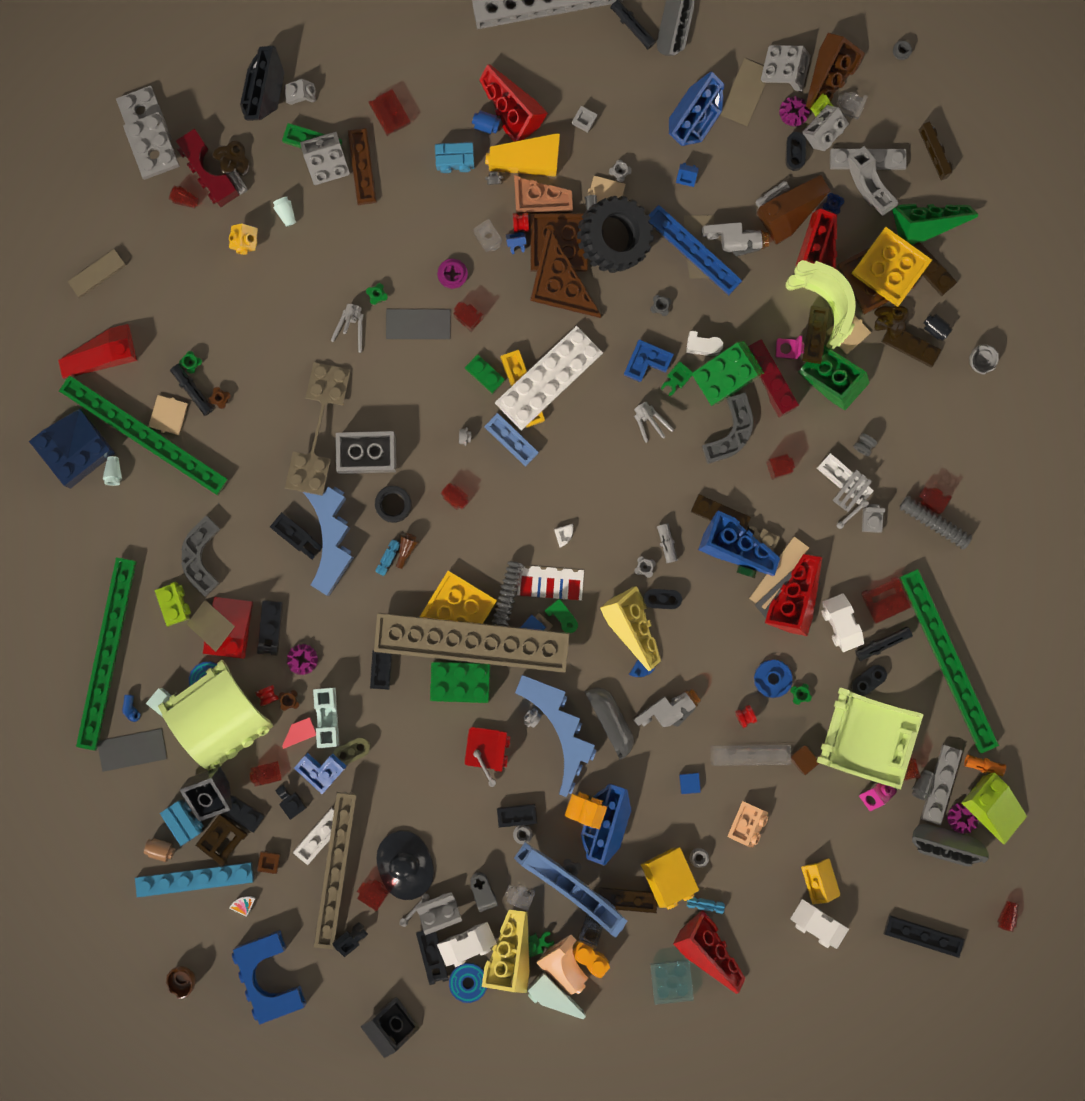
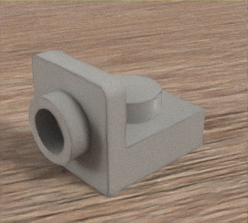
[862,504,885,533]

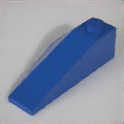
[698,511,780,576]

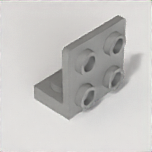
[761,45,811,91]
[300,132,350,185]

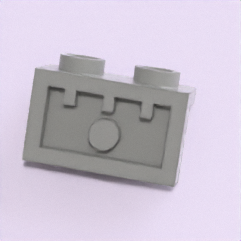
[416,892,462,935]

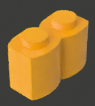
[564,792,607,829]
[572,938,610,978]

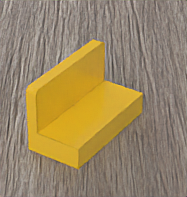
[801,858,840,905]

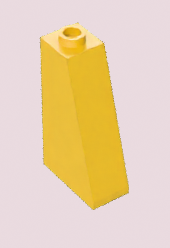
[485,134,560,177]

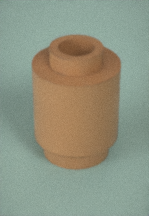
[144,838,175,862]

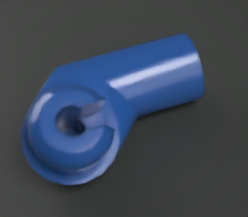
[122,695,141,722]

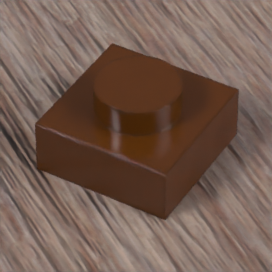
[257,851,281,874]

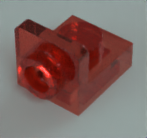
[249,761,282,787]

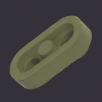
[333,738,371,765]

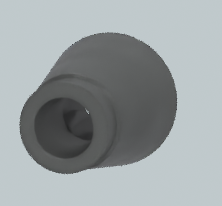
[912,770,935,801]

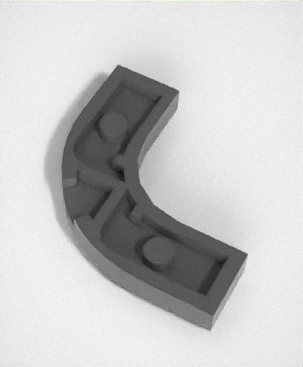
[702,393,753,464]
[181,516,221,597]

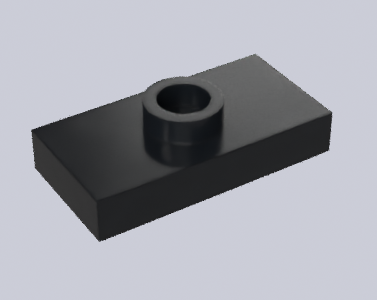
[370,650,392,690]
[497,804,537,828]

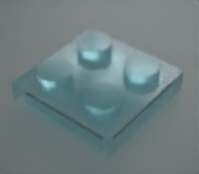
[650,960,694,1005]

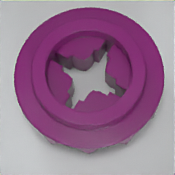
[779,96,810,126]
[437,259,468,289]
[287,644,318,675]
[948,802,979,834]

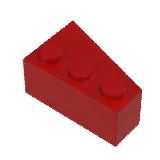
[795,208,837,270]

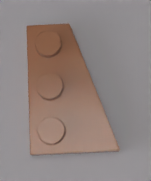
[514,175,573,214]

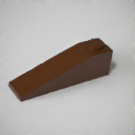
[806,33,865,111]
[756,175,831,245]

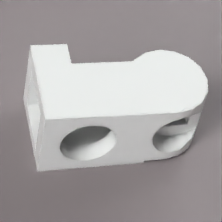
[686,331,723,356]

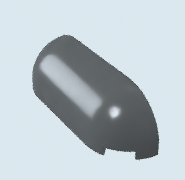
[657,0,694,56]
[585,687,634,760]
[912,824,989,867]

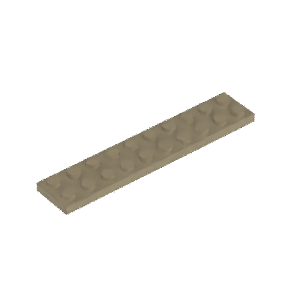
[374,613,570,672]

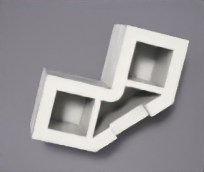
[821,593,864,652]
[790,899,849,949]
[437,922,497,967]

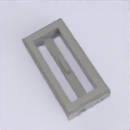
[832,470,872,512]

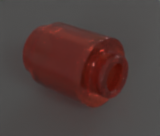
[440,483,469,510]

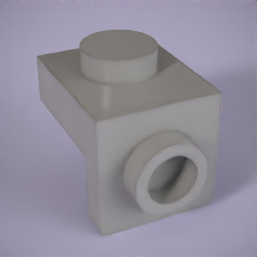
[285,79,316,105]

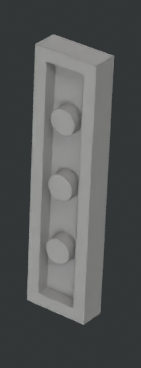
[830,149,906,170]
[920,745,962,825]

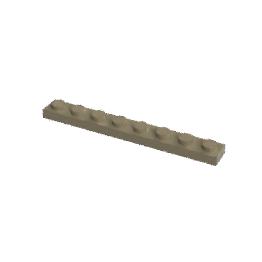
[314,792,356,949]

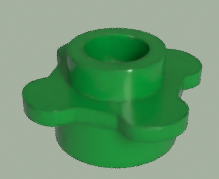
[366,283,388,305]
[179,351,202,374]
[790,684,812,705]

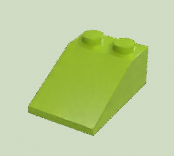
[962,772,1027,844]

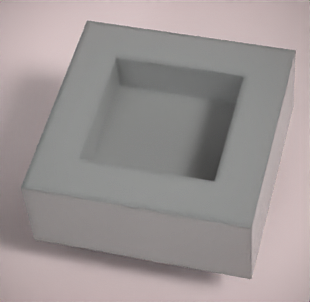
[572,106,597,133]

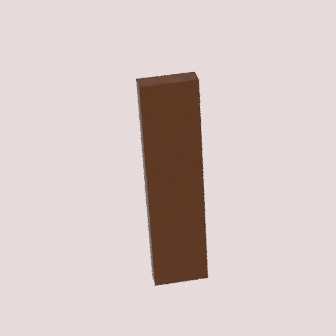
[348,128,377,205]

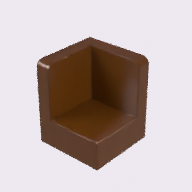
[788,745,820,775]

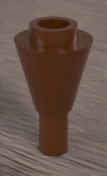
[396,533,419,569]

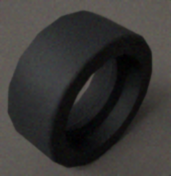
[375,486,412,523]

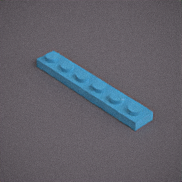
[135,862,254,897]

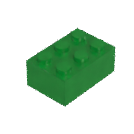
[691,341,764,406]
[430,662,490,703]

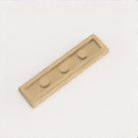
[749,537,809,609]

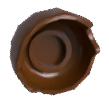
[166,966,196,999]

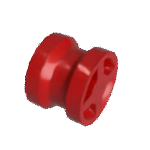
[513,212,529,232]
[255,685,279,707]
[735,705,757,728]

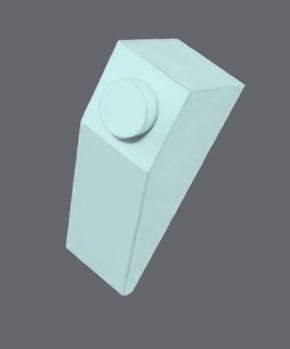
[528,971,586,1019]

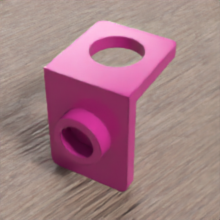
[775,335,804,359]
[859,783,897,811]

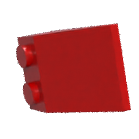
[203,597,253,659]

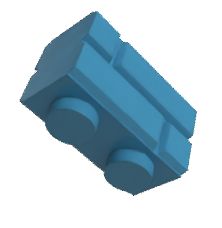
[435,142,474,173]
[160,799,204,846]

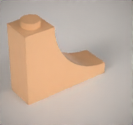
[536,935,588,996]

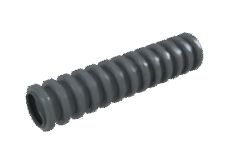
[900,495,972,550]
[492,561,524,626]

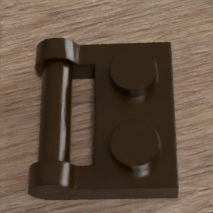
[195,814,248,866]

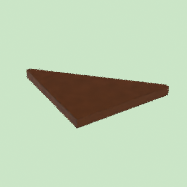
[530,228,602,318]

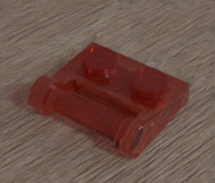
[861,576,911,624]

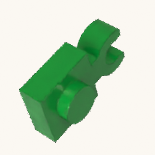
[661,361,693,397]
[528,931,554,958]

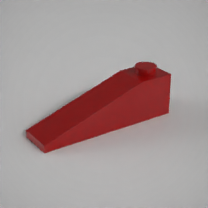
[479,64,548,142]
[58,324,137,379]
[765,554,822,636]
[673,911,745,994]

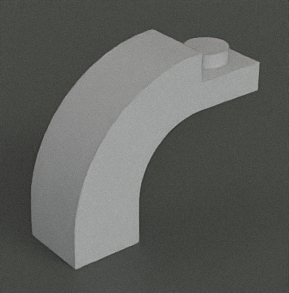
[848,146,898,216]

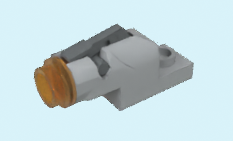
[702,223,769,257]
[633,689,701,727]

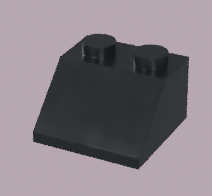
[180,766,232,822]
[361,997,420,1058]

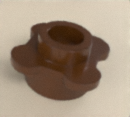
[208,387,231,409]
[278,690,299,711]

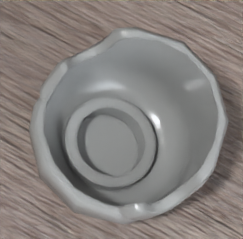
[969,344,999,374]

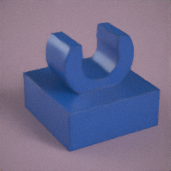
[676,163,699,187]
[505,232,527,254]

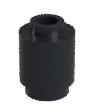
[923,314,953,341]

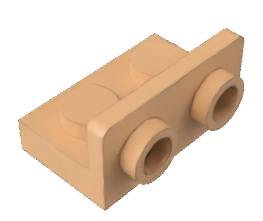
[727,801,768,848]

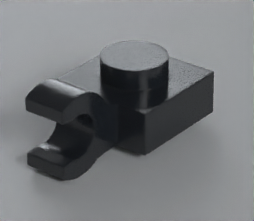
[275,785,307,820]
[332,922,368,957]

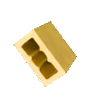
[640,847,699,910]

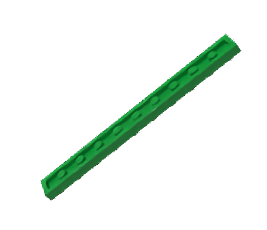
[59,375,228,496]
[76,557,137,751]
[899,569,999,754]

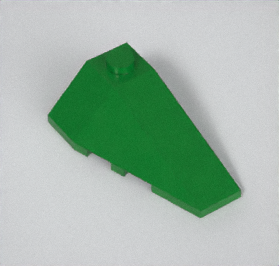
[892,204,978,244]

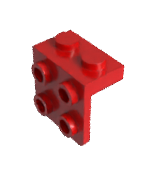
[464,727,510,772]

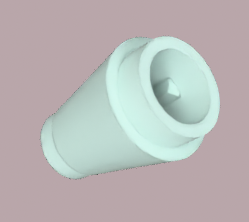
[273,197,296,227]
[103,456,122,486]

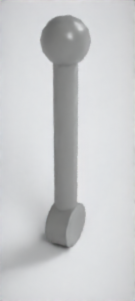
[836,499,869,529]
[473,750,496,787]
[399,894,430,927]

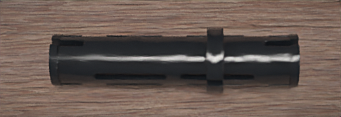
[610,0,656,50]
[170,364,214,416]
[855,626,913,662]

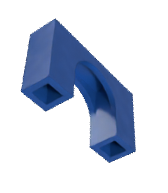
[232,930,306,1025]

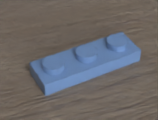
[484,413,539,467]

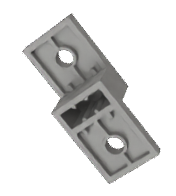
[116,86,180,180]

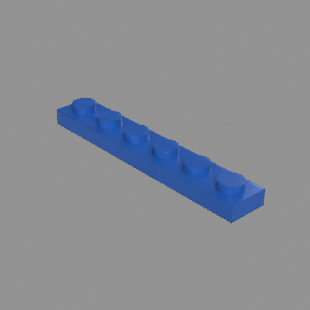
[648,205,742,296]

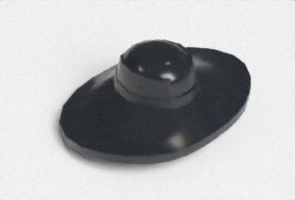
[376,831,434,900]

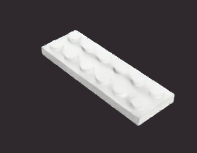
[495,326,603,431]

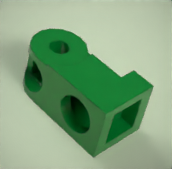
[544,599,578,633]

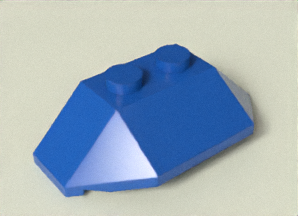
[669,72,724,146]
[581,784,631,865]

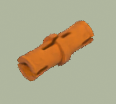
[964,754,1006,777]

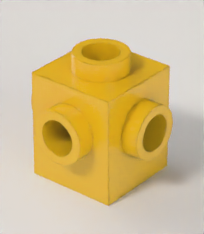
[229,224,258,255]

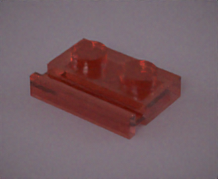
[369,89,411,136]

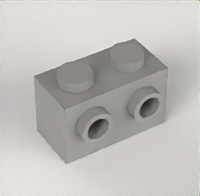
[802,105,849,151]

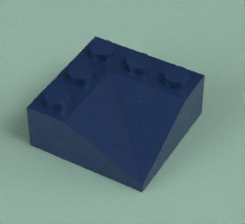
[29,409,115,489]

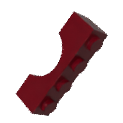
[176,128,240,208]
[748,339,799,418]

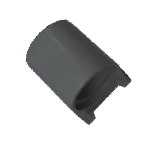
[470,872,498,912]

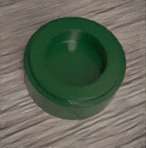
[736,565,756,578]

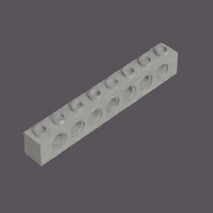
[472,0,623,29]

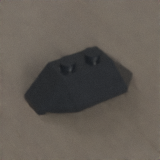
[240,46,285,121]

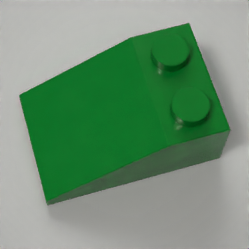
[798,345,869,410]

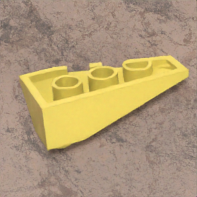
[600,586,661,671]
[482,910,530,993]

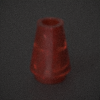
[169,185,199,209]
[997,901,1018,932]

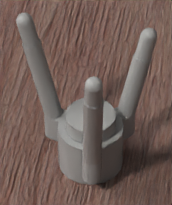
[331,304,364,353]
[634,402,674,443]

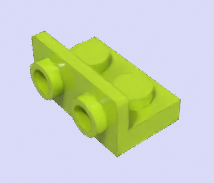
[155,582,191,627]

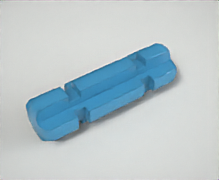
[375,539,400,576]
[687,897,725,914]

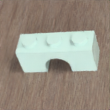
[313,688,339,748]

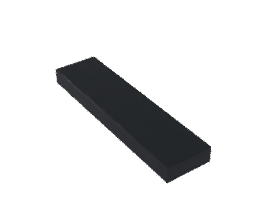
[883,915,965,958]

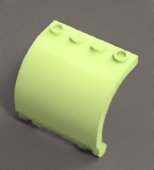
[785,260,856,350]
[158,660,273,770]
[817,688,924,790]

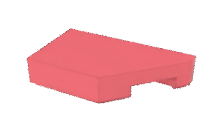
[282,717,316,749]

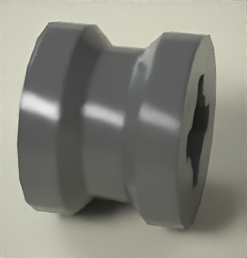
[853,433,878,456]

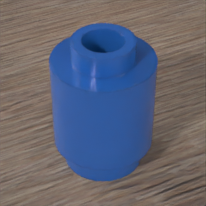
[472,110,501,134]

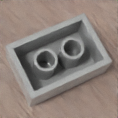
[336,431,396,474]

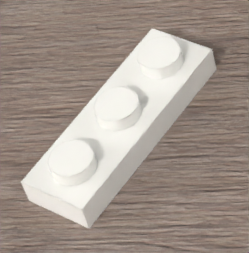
[817,453,874,505]
[293,807,334,865]

